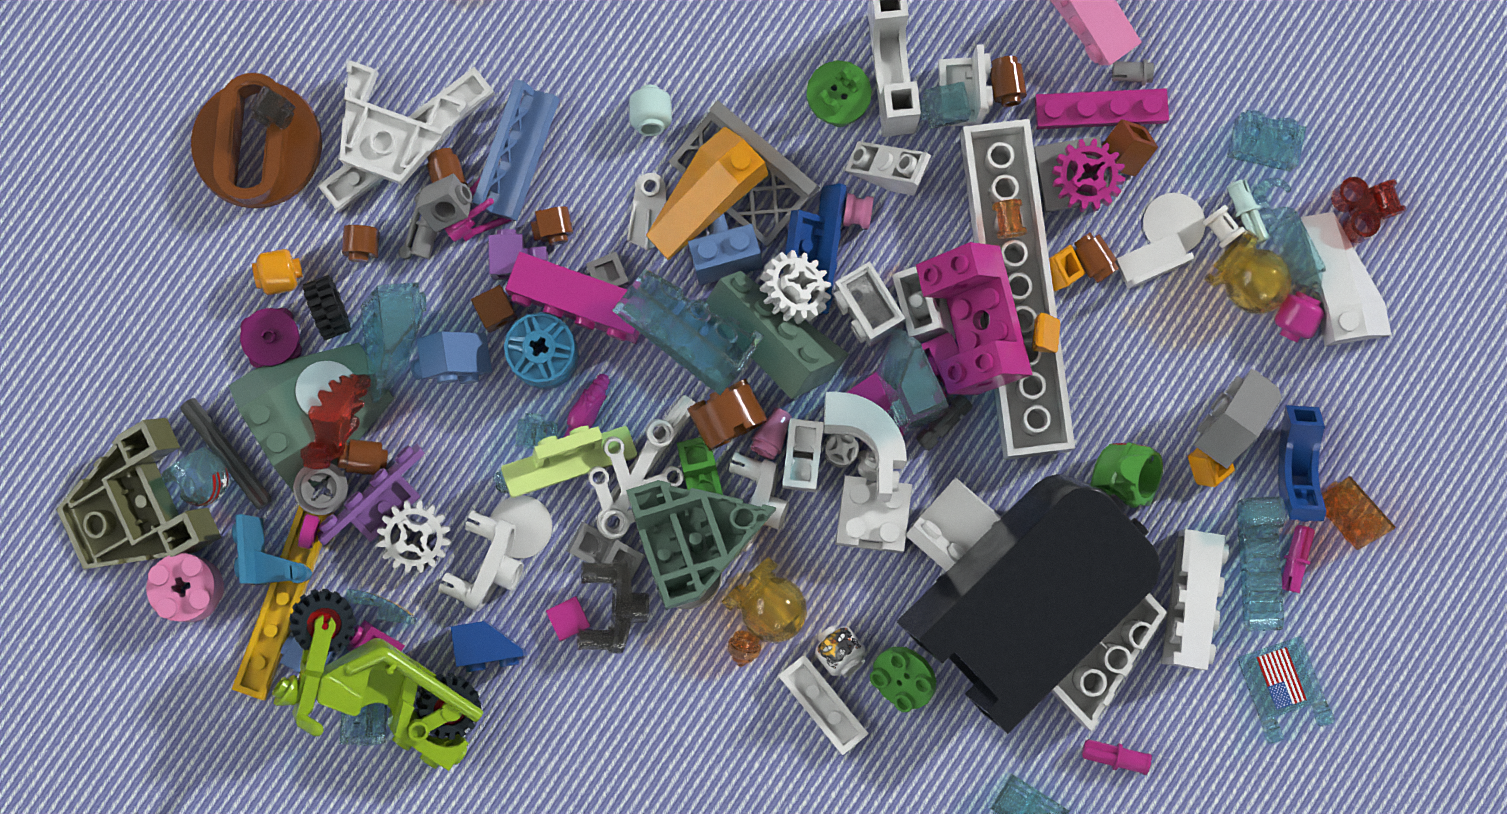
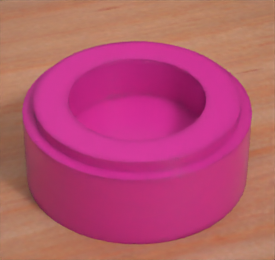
[298,514,320,550]

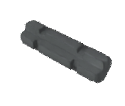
[916,394,973,451]

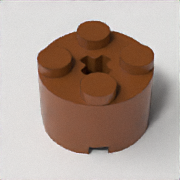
[687,378,767,451]

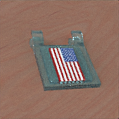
[1237,636,1335,744]

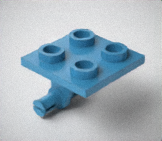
[232,514,312,585]

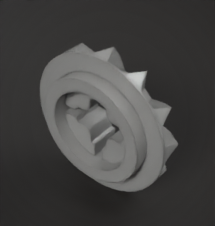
[293,461,348,515]

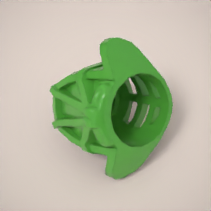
[1090,442,1163,508]

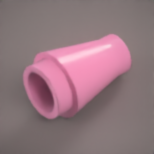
[751,408,792,460]

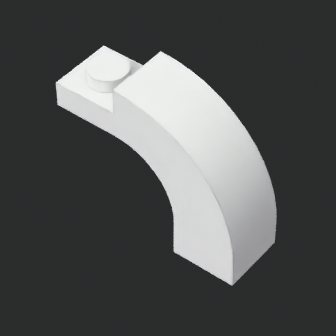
[823,392,907,502]

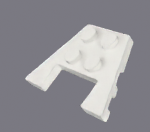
[339,60,469,185]

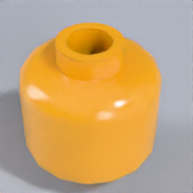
[252,249,303,295]

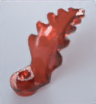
[300,374,371,469]

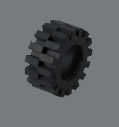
[303,275,351,340]

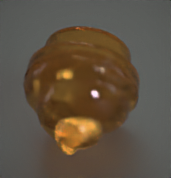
[727,630,761,667]

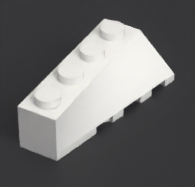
[1161,529,1229,670]

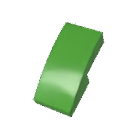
[676,437,723,495]

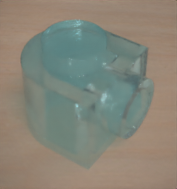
[515,413,558,449]

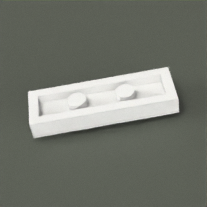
[778,655,869,755]

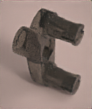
[577,560,649,654]

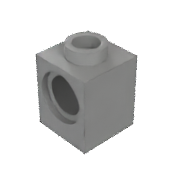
[416,173,473,232]

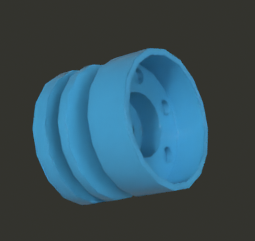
[504,312,579,390]

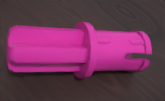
[1278,525,1315,594]
[1082,739,1152,775]

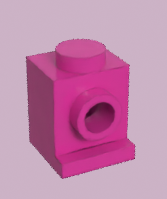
[917,331,960,387]

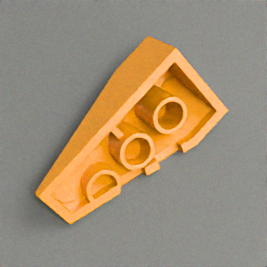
[646,126,768,260]

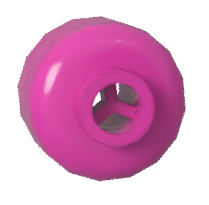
[1274,291,1325,343]

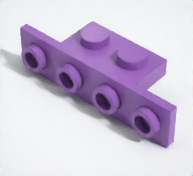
[317,443,425,545]

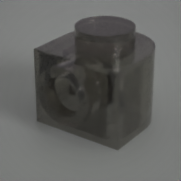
[249,86,296,130]

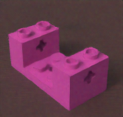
[916,242,1033,395]

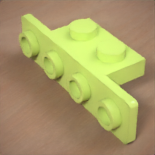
[501,426,637,498]

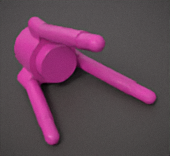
[444,177,513,242]

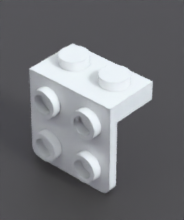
[938,44,993,127]

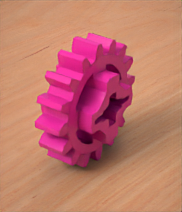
[1052,138,1126,212]

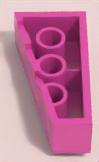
[505,251,649,344]

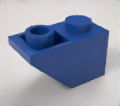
[450,621,527,673]

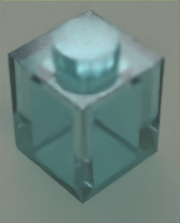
[919,81,971,129]

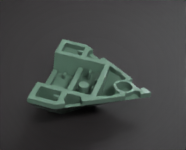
[626,480,776,610]

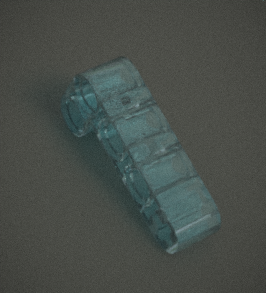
[1237,496,1285,632]

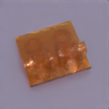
[1322,476,1396,550]

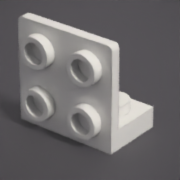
[905,478,1002,572]

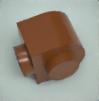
[530,206,573,245]
[342,225,380,263]

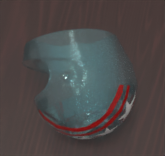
[161,447,229,506]

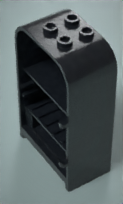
[897,474,1161,734]

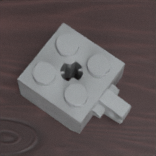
[1194,369,1282,469]

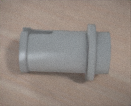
[1112,59,1154,86]
[410,216,442,260]

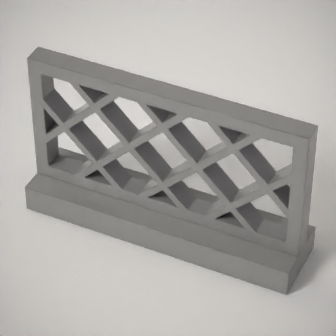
[668,100,820,247]

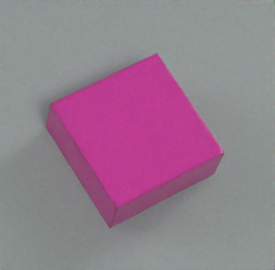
[546,596,591,641]

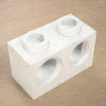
[782,418,824,492]

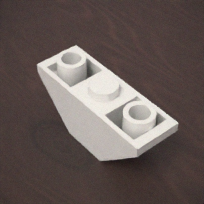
[845,141,931,196]

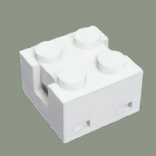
[835,475,912,553]

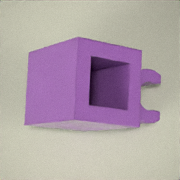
[488,229,548,280]

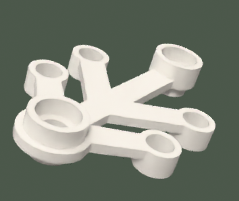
[588,419,683,539]

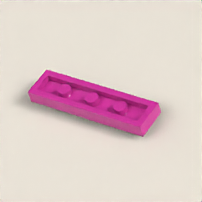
[1034,88,1169,130]

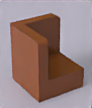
[1101,119,1158,176]

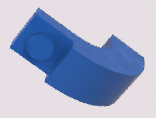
[1278,405,1326,522]

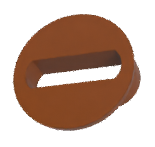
[191,73,322,208]

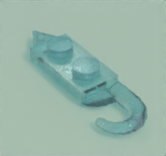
[1253,177,1326,295]

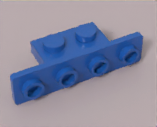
[782,183,846,315]

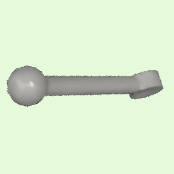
[398,193,420,259]

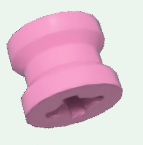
[843,193,874,230]

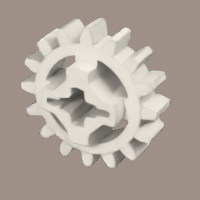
[759,250,831,324]
[377,500,450,573]

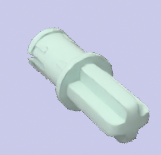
[1226,179,1268,245]

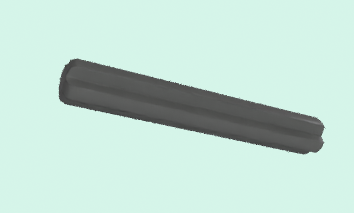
[180,398,272,510]

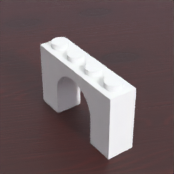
[867,0,921,137]

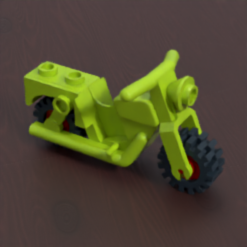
[272,589,483,771]

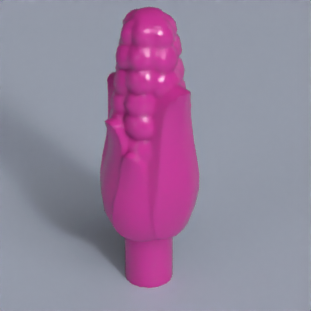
[563,374,610,437]

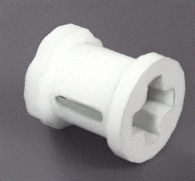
[1202,205,1246,248]

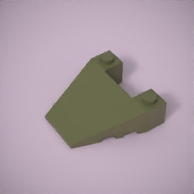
[56,418,222,569]

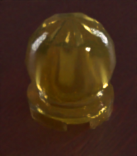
[1204,229,1292,315]
[721,557,808,644]

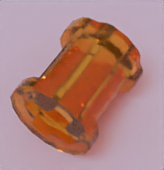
[992,199,1027,239]

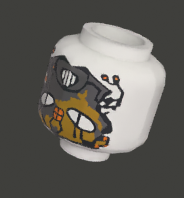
[815,626,865,678]

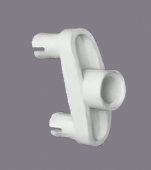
[729,452,789,552]
[438,510,524,611]

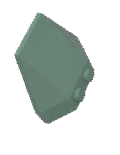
[228,343,395,493]

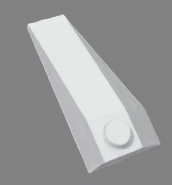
[1299,212,1391,346]

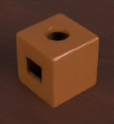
[471,285,518,333]

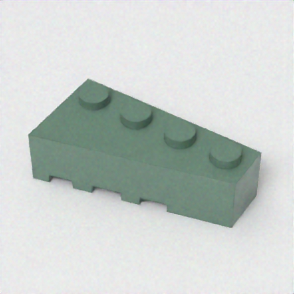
[703,271,849,399]

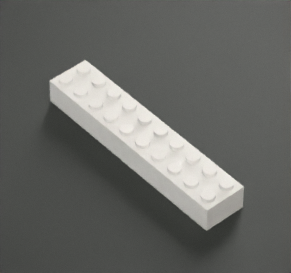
[960,119,1075,460]

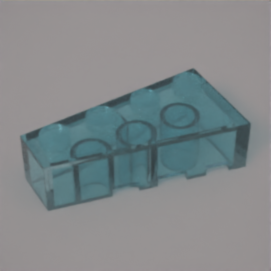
[612,268,764,395]

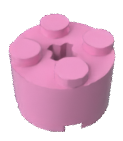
[146,553,224,622]

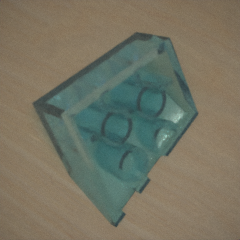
[360,282,426,403]
[876,327,949,434]

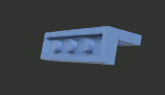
[472,79,560,221]

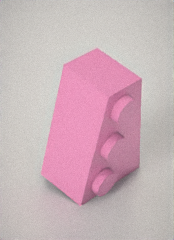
[1050,0,1142,65]

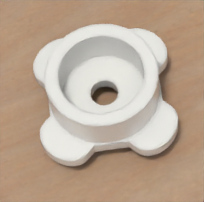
[857,450,877,481]

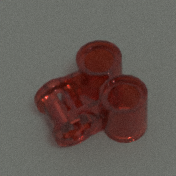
[1331,177,1407,243]

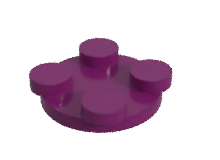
[240,308,302,368]

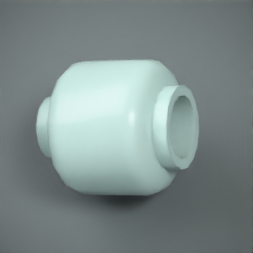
[629,84,672,136]

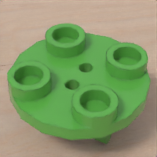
[806,60,872,127]
[870,646,937,712]

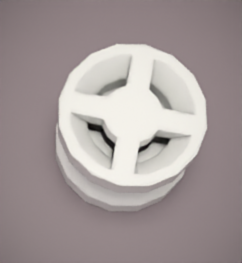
[825,434,859,468]

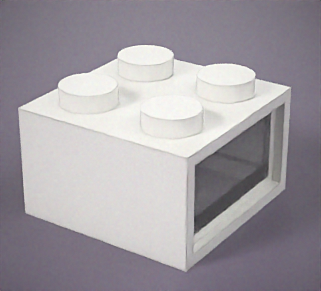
[833,261,905,348]

